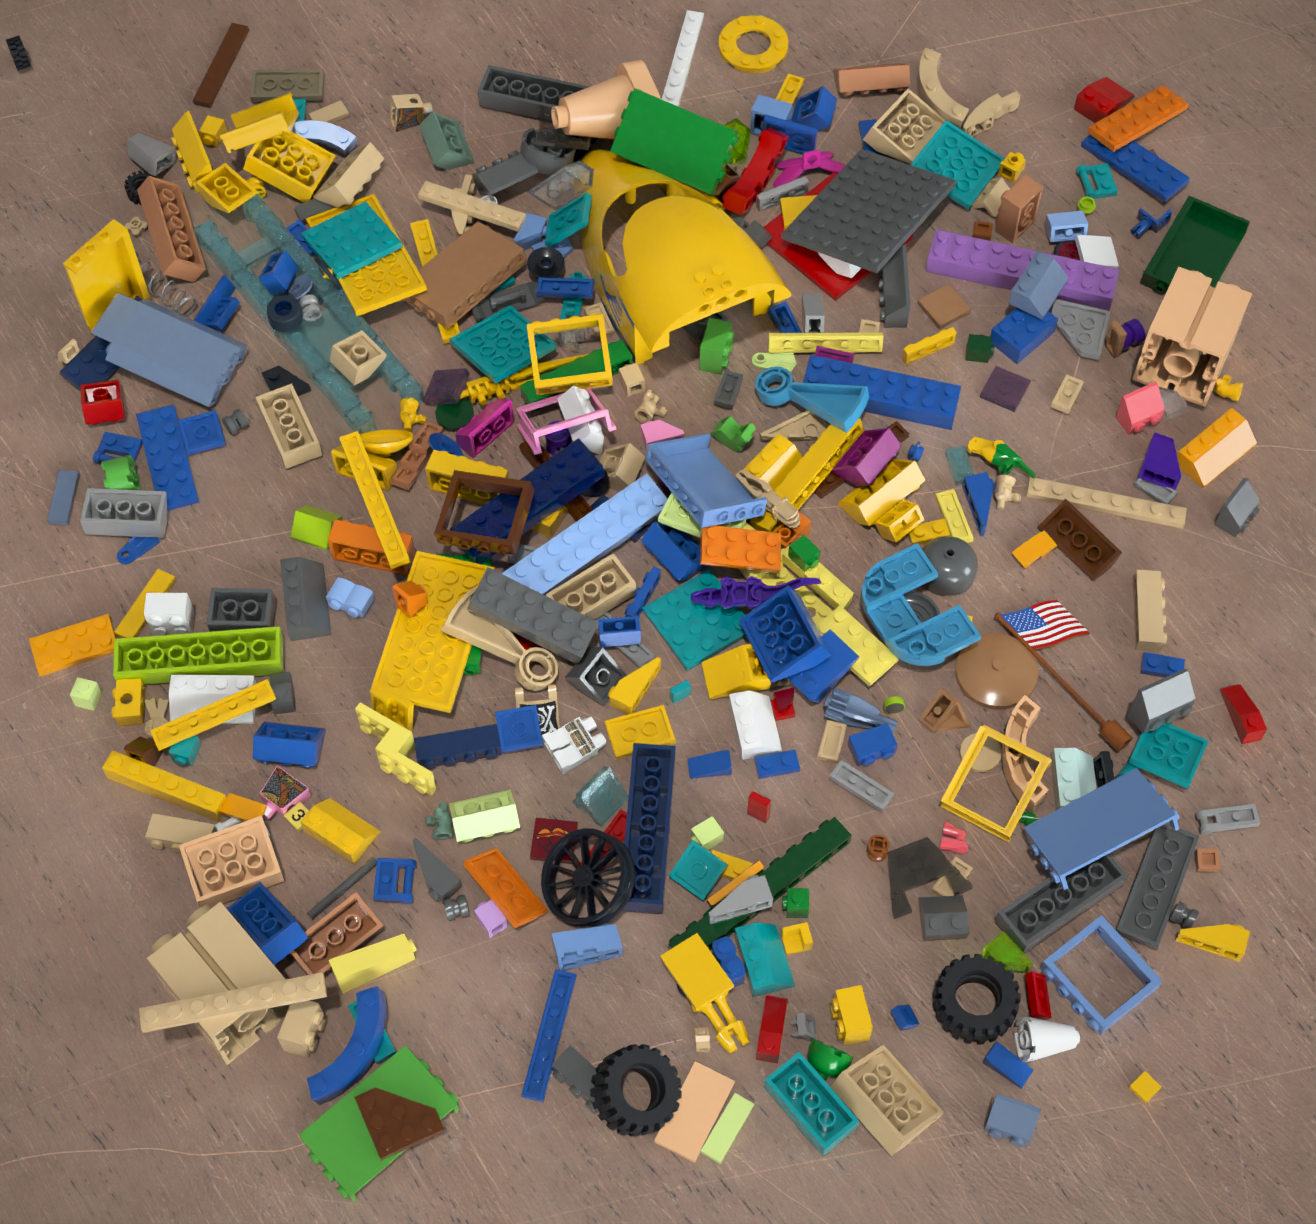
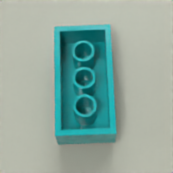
[764,1052,859,1156]

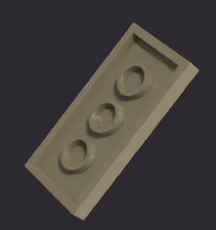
[250,69,324,102]

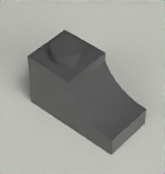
[269,672,295,715]

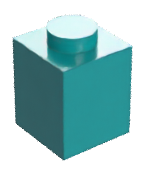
[169,735,201,766]

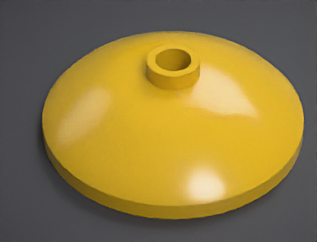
[359,429,413,457]

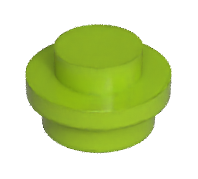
[1077,196,1096,214]

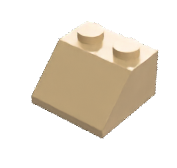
[330,330,387,385]
[592,443,646,491]

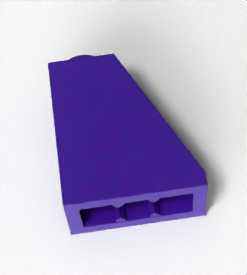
[1137,432,1181,490]

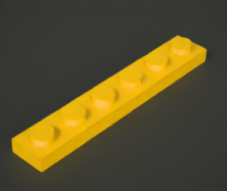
[150,679,276,751]

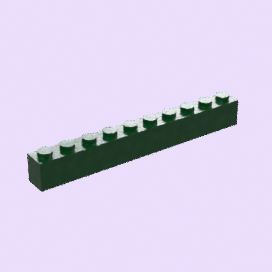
[668,817,852,951]

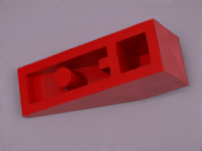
[1220,684,1267,744]
[756,995,788,1064]

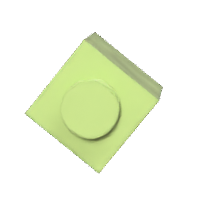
[70,677,102,711]
[690,816,724,850]

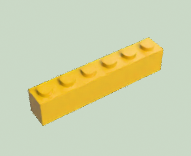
[102,750,226,822]

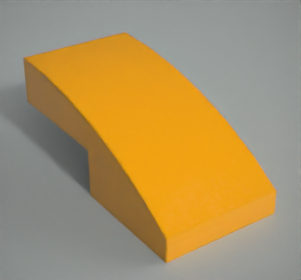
[1011,530,1057,569]

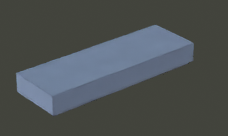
[47,470,80,525]

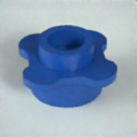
[907,441,924,462]

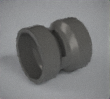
[222,409,249,435]
[443,895,469,920]
[1170,901,1199,929]

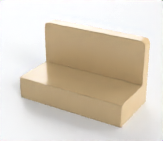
[972,177,1010,218]

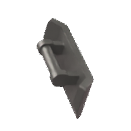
[472,281,545,322]

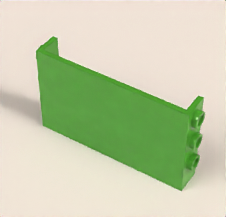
[299,1045,459,1202]

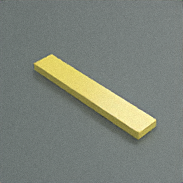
[768,332,883,353]

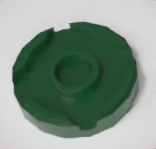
[435,396,474,432]

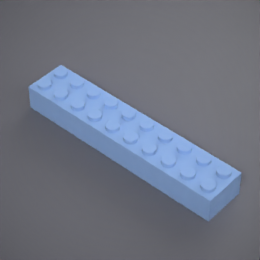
[502,473,668,596]

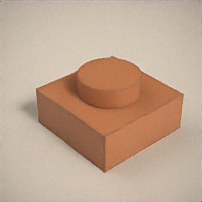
[1195,848,1221,872]

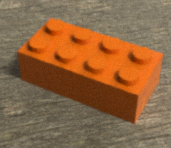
[327,519,416,576]

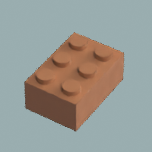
[995,175,1043,243]

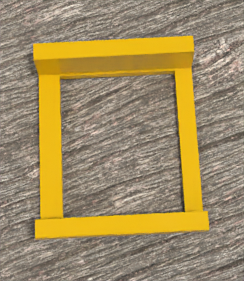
[220,92,299,153]
[940,725,1052,843]

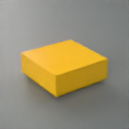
[1129,1071,1162,1104]

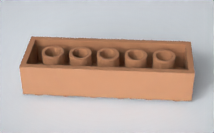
[137,176,206,282]

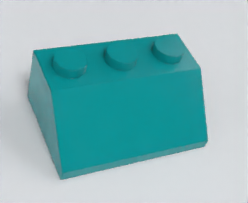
[734,923,795,997]

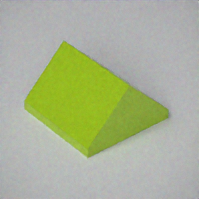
[290,505,343,550]

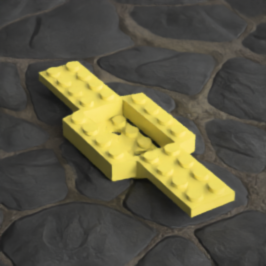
[739,522,899,687]

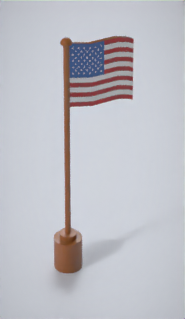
[994,600,1133,752]

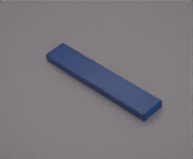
[521,969,577,1103]

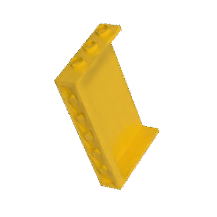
[63,219,151,336]

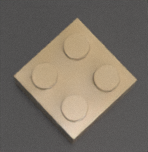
[277,1000,326,1059]

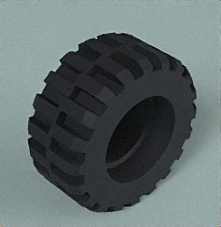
[933,954,1021,1044]
[590,1044,682,1136]

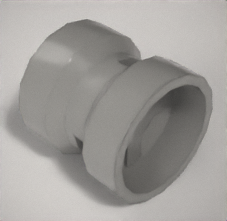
[299,295,322,321]

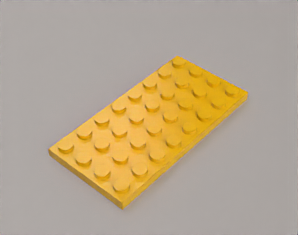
[305,194,427,316]
[370,551,495,713]

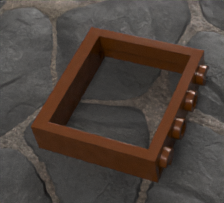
[434,470,535,555]

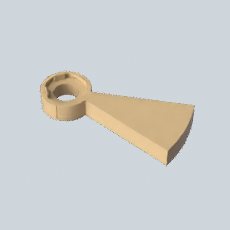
[440,587,558,692]

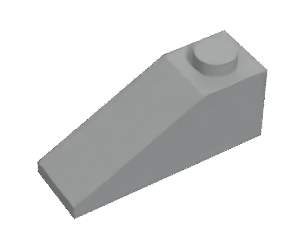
[708,875,773,924]

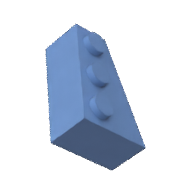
[551,924,623,971]

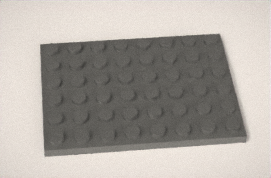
[781,149,956,273]

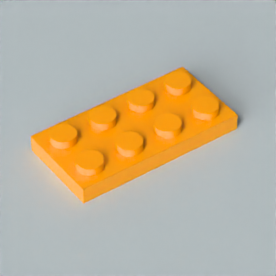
[29,614,116,676]

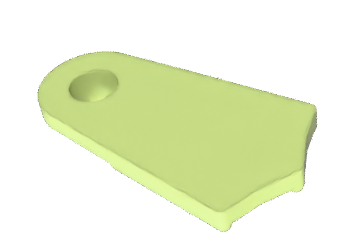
[752,352,797,374]

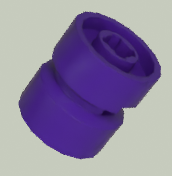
[1121,319,1146,351]
[545,421,571,456]

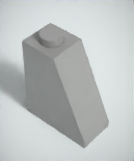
[127,133,176,176]
[802,293,825,333]

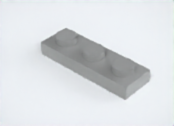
[756,176,809,212]
[829,760,894,813]

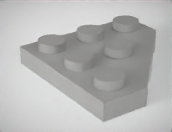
[1051,299,1111,360]

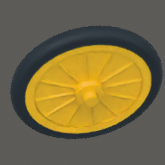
[314,257,342,290]

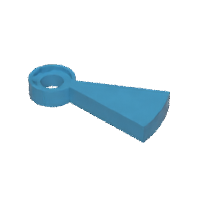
[755,367,869,433]

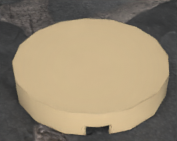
[960,733,1002,773]

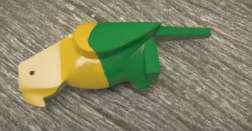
[967,437,1036,478]

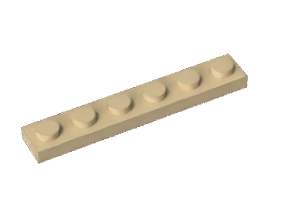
[418,181,527,232]

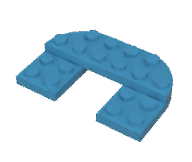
[861,543,981,666]

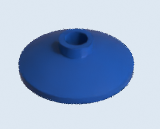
[428,433,463,456]

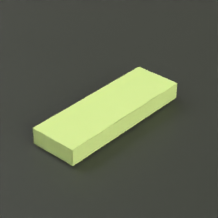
[701,1093,754,1164]

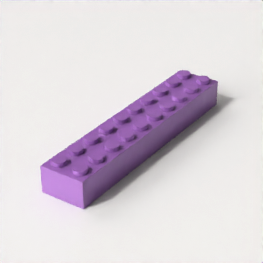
[926,229,1120,311]

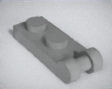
[1195,804,1260,835]

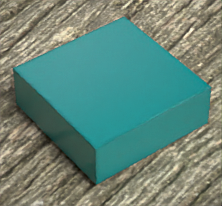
[670,680,691,704]

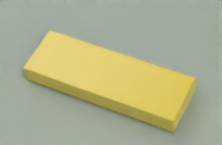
[935,489,974,543]

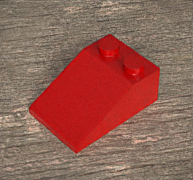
[1074,77,1135,123]

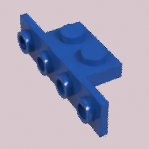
[193,275,240,331]

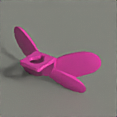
[773,149,846,188]

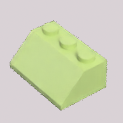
[449,789,520,842]

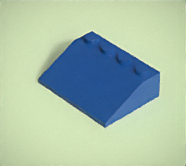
[739,585,832,683]

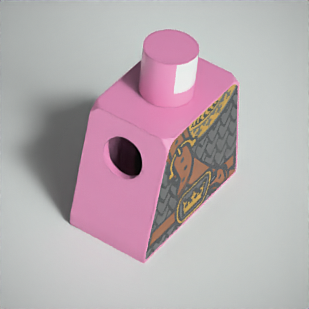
[260,766,311,820]

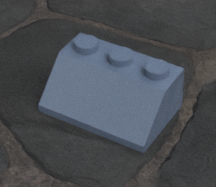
[1009,251,1068,320]

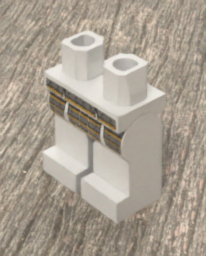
[542,717,606,775]

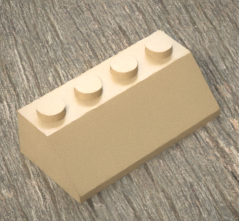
[313,142,384,208]

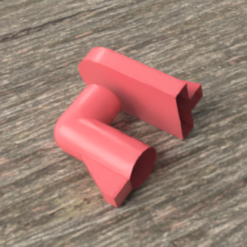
[939,821,969,854]

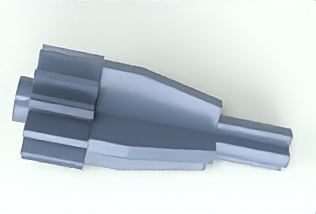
[823,687,898,732]

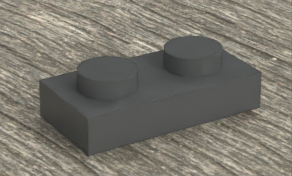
[714,370,743,409]

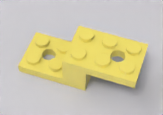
[355,702,436,796]

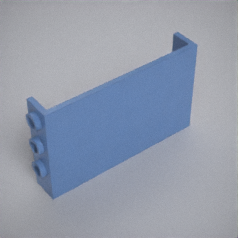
[645,433,767,528]
[1024,768,1180,890]

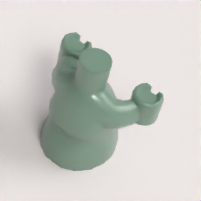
[425,802,454,840]

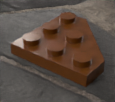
[354,1088,445,1161]

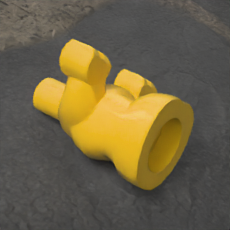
[1213,374,1243,402]
[399,397,426,432]

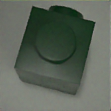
[965,334,995,363]

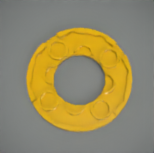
[718,15,788,73]

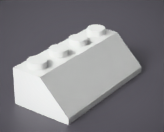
[169,675,257,724]

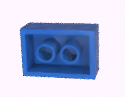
[990,308,1058,364]

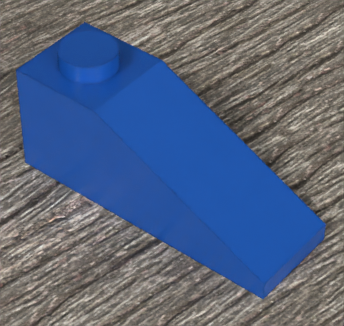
[962,472,995,536]

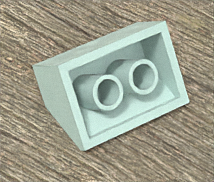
[1050,748,1096,810]

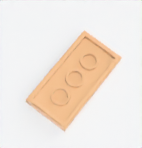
[654,1061,735,1163]

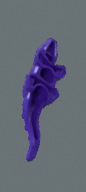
[691,576,821,609]

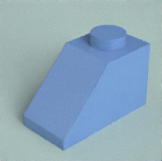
[513,213,547,250]

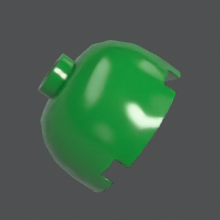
[807,1038,854,1080]

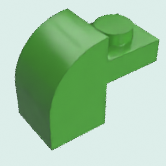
[711,416,756,451]

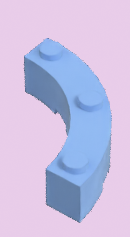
[292,121,358,156]

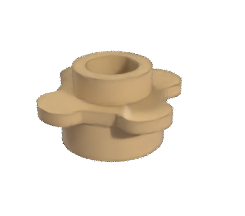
[125,216,147,236]

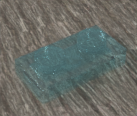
[945,446,974,486]

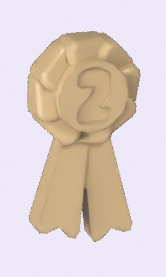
[144,698,169,738]

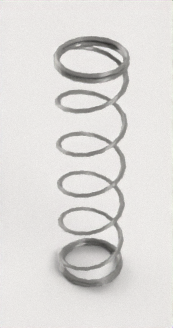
[135,252,196,317]

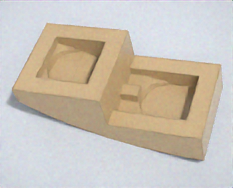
[58,339,80,369]

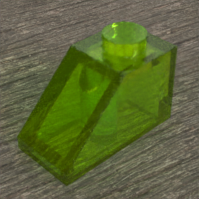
[982,931,1033,974]

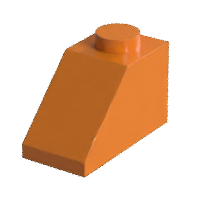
[392,581,428,618]

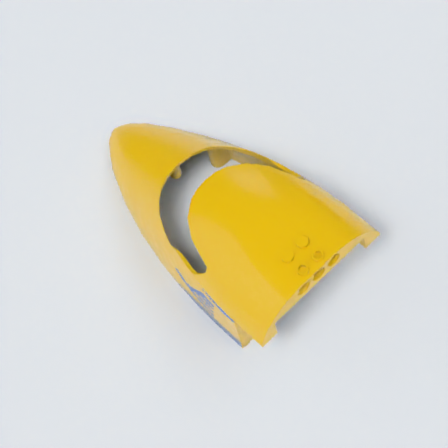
[576,150,791,365]

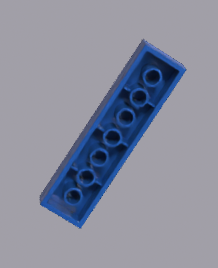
[803,355,961,430]

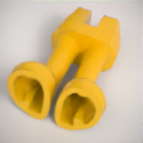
[691,991,750,1054]

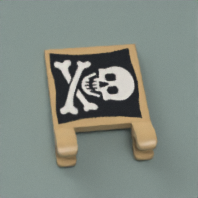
[515,684,560,735]

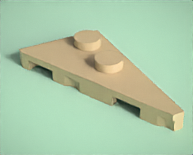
[759,410,830,440]

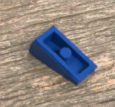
[767,301,802,333]
[687,750,732,779]
[983,1041,1033,1089]

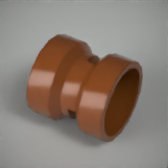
[866,835,889,862]

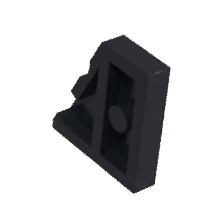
[261,365,311,396]

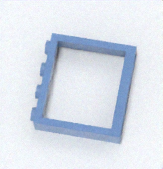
[1040,915,1162,1035]

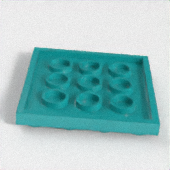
[911,120,1005,210]
[301,201,402,280]
[450,305,557,384]
[642,569,747,671]

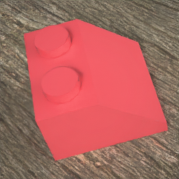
[1116,381,1165,435]

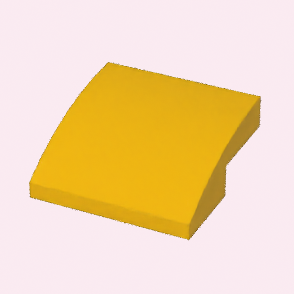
[371,689,414,732]

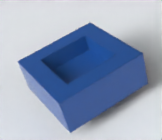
[891,1004,920,1030]

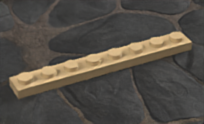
[1026,477,1187,529]
[139,972,327,1033]

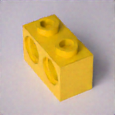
[875,500,924,543]

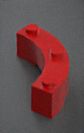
[722,128,789,215]

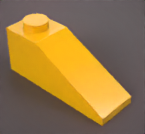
[608,657,661,714]
[1175,924,1250,962]

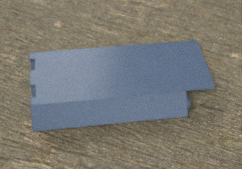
[91,293,248,407]

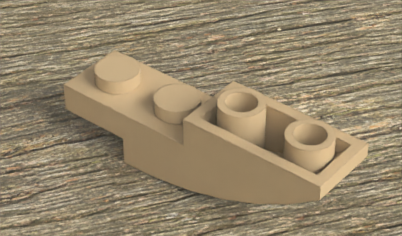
[962,91,1020,137]
[452,174,476,238]

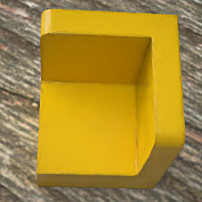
[781,922,813,955]

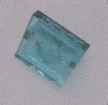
[572,766,629,826]

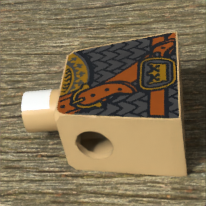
[389,94,432,133]

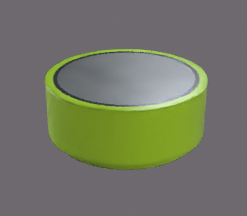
[884,696,905,714]

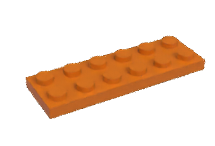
[1088,85,1189,152]

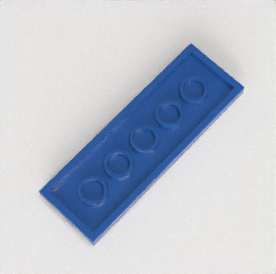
[1081,135,1190,203]
[136,404,199,511]

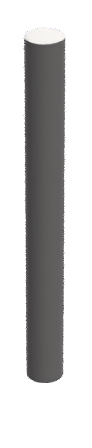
[307,857,377,920]

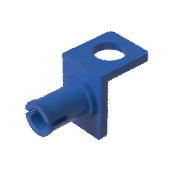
[1131,208,1172,238]

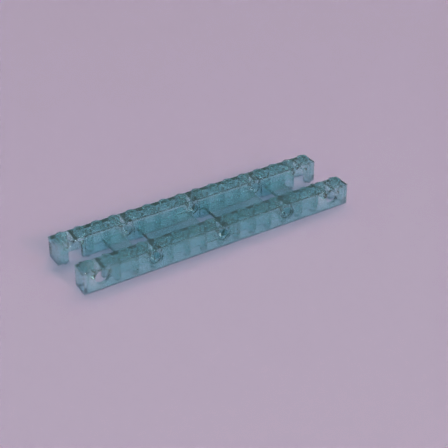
[194,194,425,434]

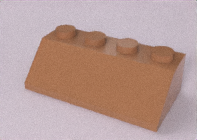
[833,63,910,95]
[289,892,383,975]

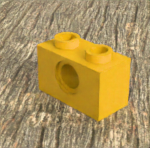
[112,678,145,726]

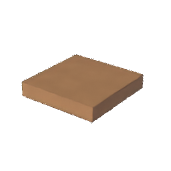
[918,284,971,330]

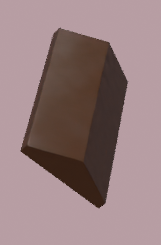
[1038,499,1122,581]

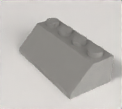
[80,488,167,538]

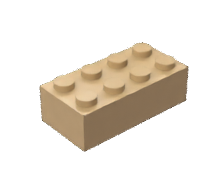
[255,384,322,469]
[546,553,636,620]

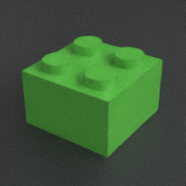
[699,318,734,375]

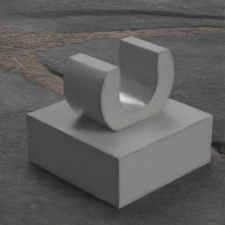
[790,1012,817,1041]

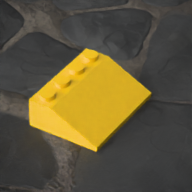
[243,131,336,202]

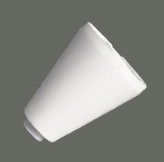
[1014,1016,1080,1062]

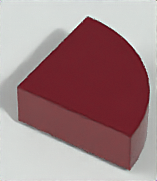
[773,687,794,713]

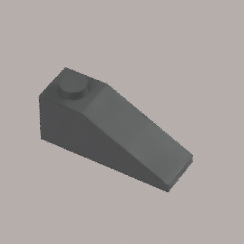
[413,837,462,904]

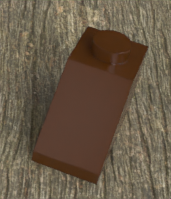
[124,736,163,767]

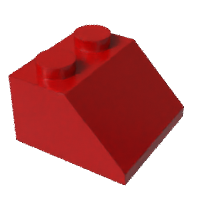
[80,380,125,425]

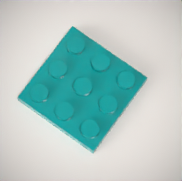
[1128,723,1209,789]

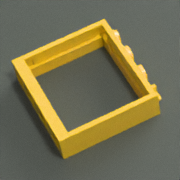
[527,313,613,396]

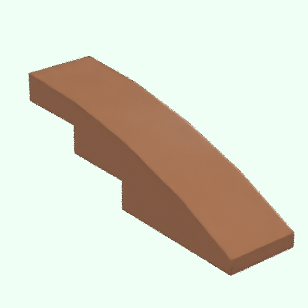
[391,421,444,490]

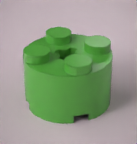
[101,455,141,490]

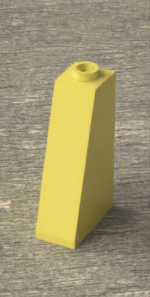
[329,934,417,994]

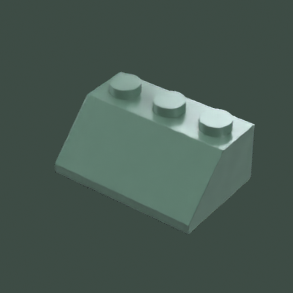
[419,111,474,170]

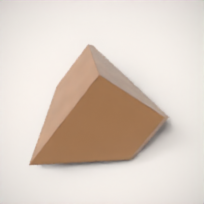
[919,688,970,733]

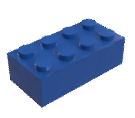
[226,882,308,965]

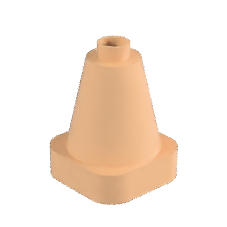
[551,60,661,139]

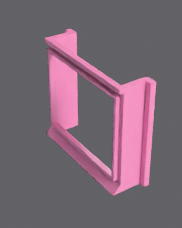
[516,388,616,455]

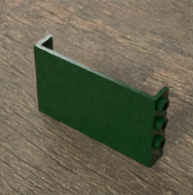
[1140,196,1250,295]

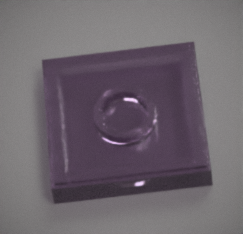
[980,366,1031,412]

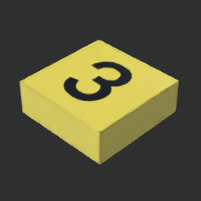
[284,802,309,832]

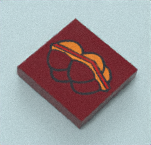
[530,818,578,864]

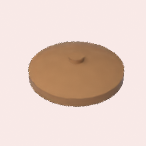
[955,633,1038,710]

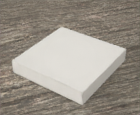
[1075,235,1119,269]

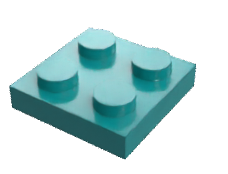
[669,840,729,901]

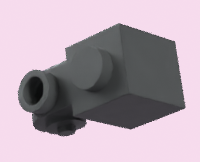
[733,217,772,249]

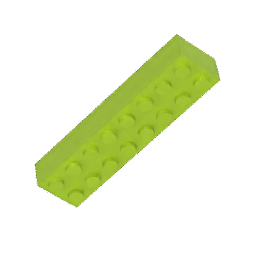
[113,626,284,685]

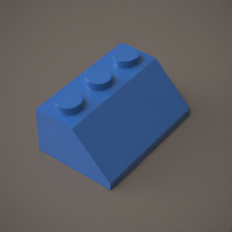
[641,522,709,580]
[253,722,325,767]

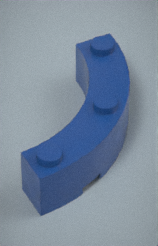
[307,986,387,1105]

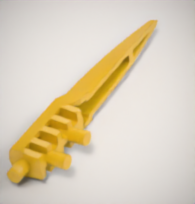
[458,354,588,406]

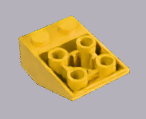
[701,644,771,699]

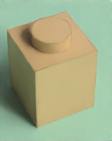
[619,363,645,397]

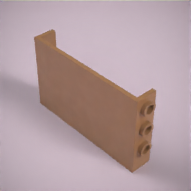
[402,221,527,329]

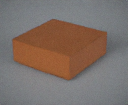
[972,221,993,241]

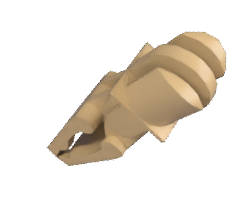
[735,469,800,528]

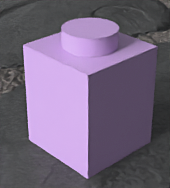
[474,900,508,938]

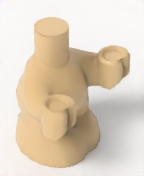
[634,390,667,423]
[994,475,1021,510]

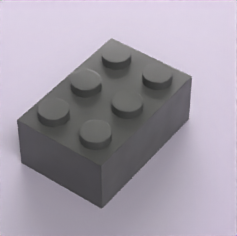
[207,588,276,632]

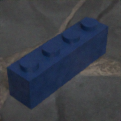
[414,724,502,770]

